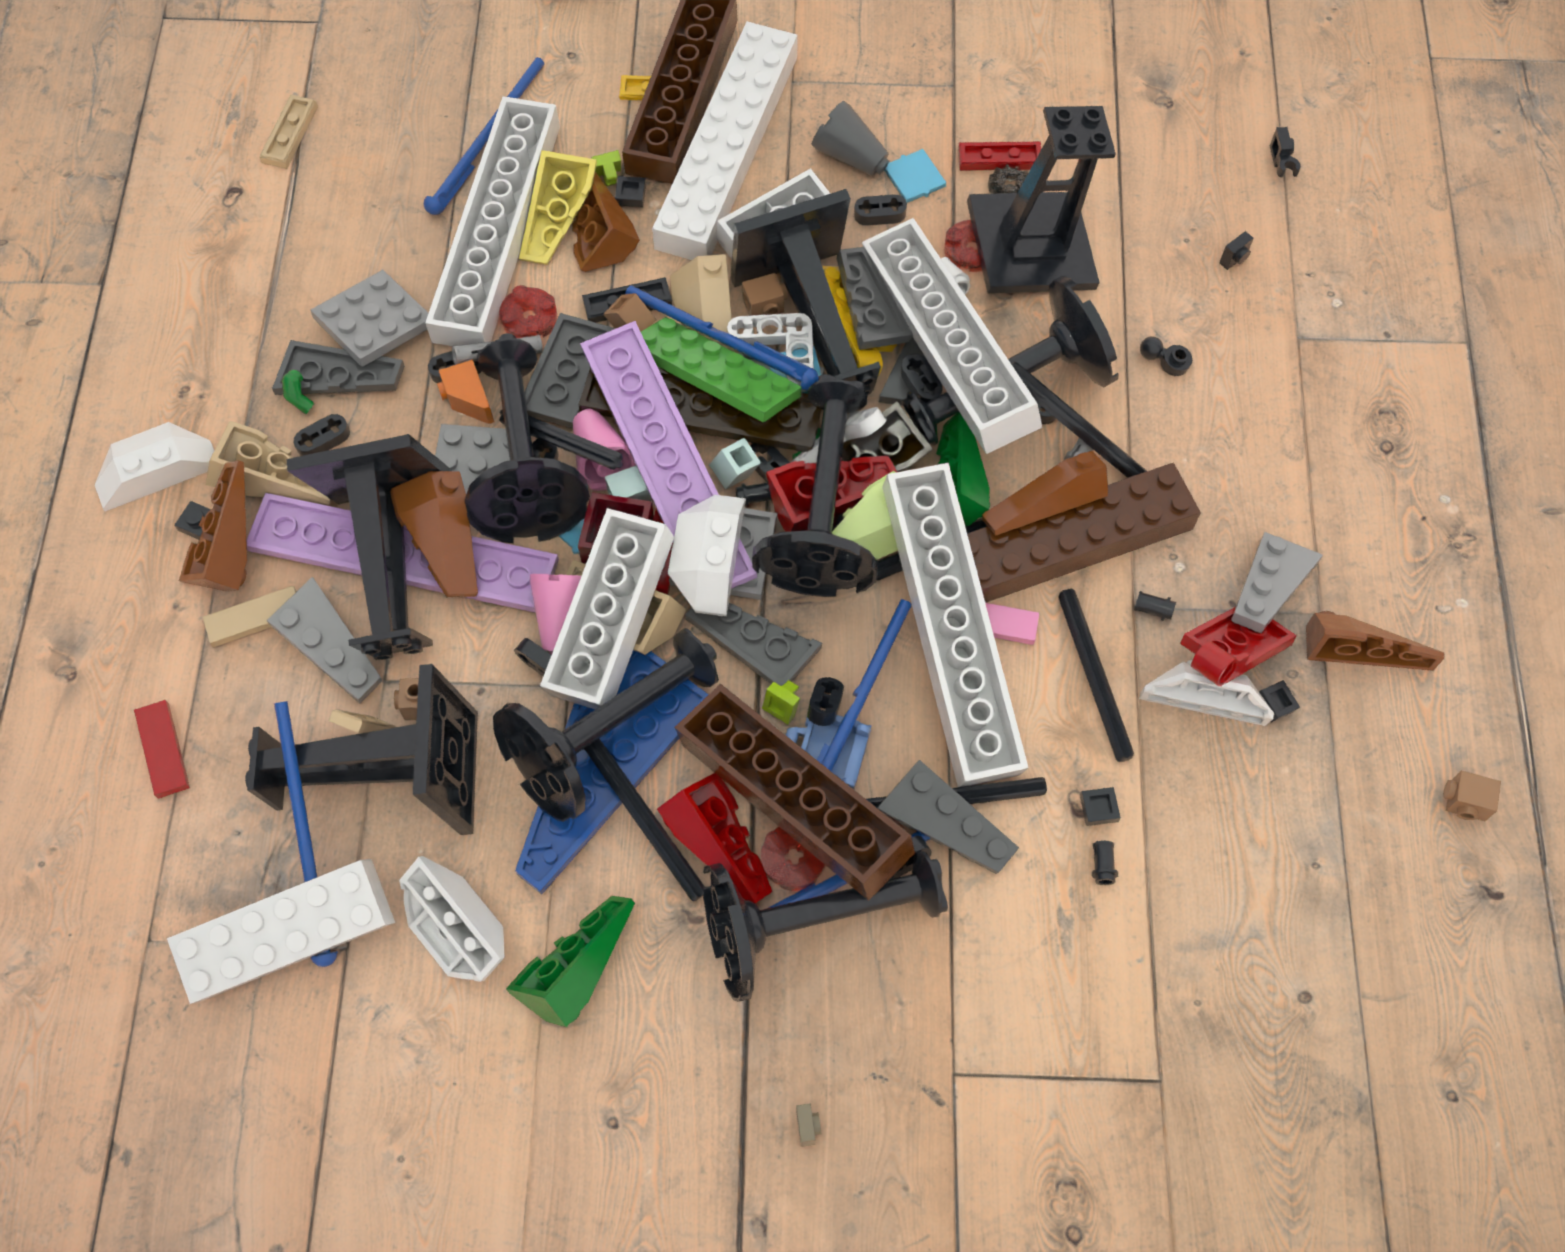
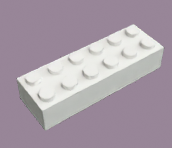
[540,508,674,709]
[167,859,395,1004]

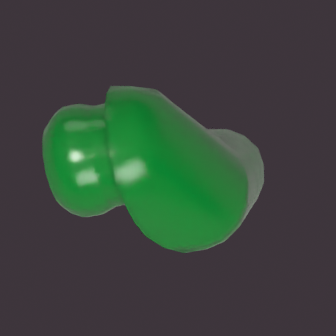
[282,370,314,414]

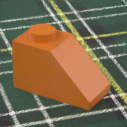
[437,359,494,424]

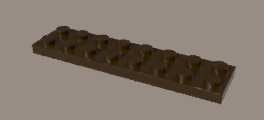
[578,367,823,452]

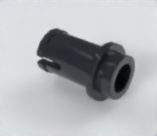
[735,482,772,507]
[1134,591,1176,621]
[1092,840,1118,885]

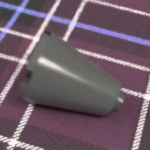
[811,101,890,176]

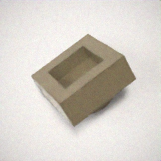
[796,1103,821,1147]

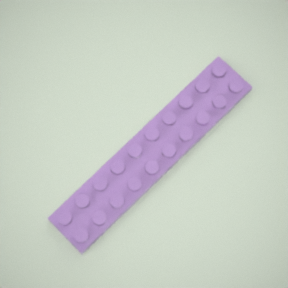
[580,321,757,589]
[246,493,559,613]

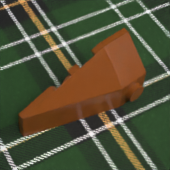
[572,172,640,272]
[982,451,1108,536]
[179,460,247,591]
[390,471,478,598]
[1306,611,1444,671]

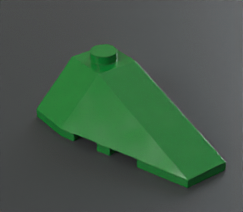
[936,412,990,526]
[506,896,635,1027]

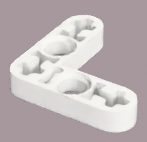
[727,313,814,393]
[790,407,886,463]

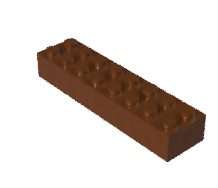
[622,0,738,184]
[967,462,1201,603]
[674,684,915,901]

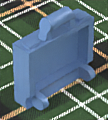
[786,715,872,790]

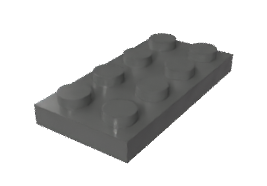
[525,313,614,429]

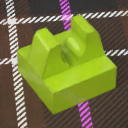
[591,150,621,186]
[762,680,800,725]

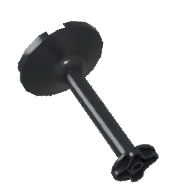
[902,275,1119,446]
[464,333,590,543]
[752,374,878,597]
[493,628,719,822]
[703,851,948,1002]

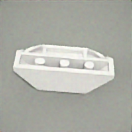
[95,422,214,512]
[668,495,746,617]
[1139,660,1274,726]
[399,856,505,982]

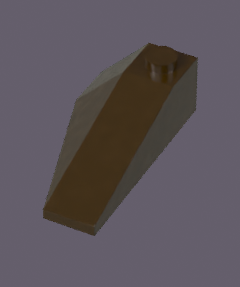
[841,402,933,472]

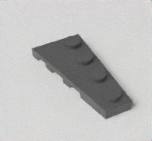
[836,247,913,350]
[877,760,1019,874]

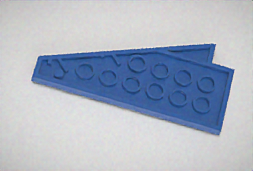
[515,650,709,895]

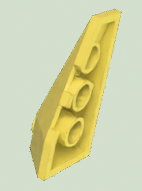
[519,150,597,265]

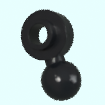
[1140,336,1193,376]

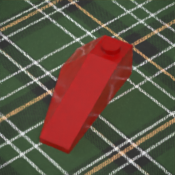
[766,456,897,532]
[657,773,773,903]

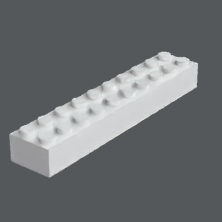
[652,21,798,260]
[425,96,560,346]
[862,218,1042,454]
[882,463,1028,787]

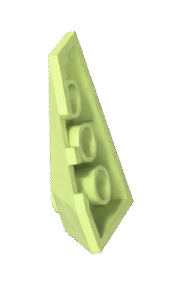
[832,471,898,560]

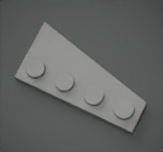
[1231,532,1323,633]
[267,577,382,703]

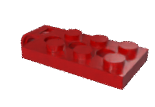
[1180,607,1297,687]

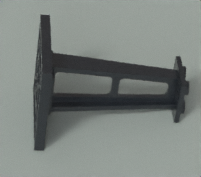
[967,106,1116,294]
[730,188,881,395]
[286,434,452,660]
[245,664,478,835]

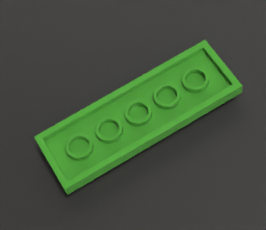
[641,317,802,422]

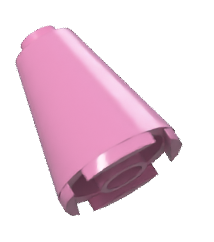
[573,409,636,491]
[530,574,581,655]

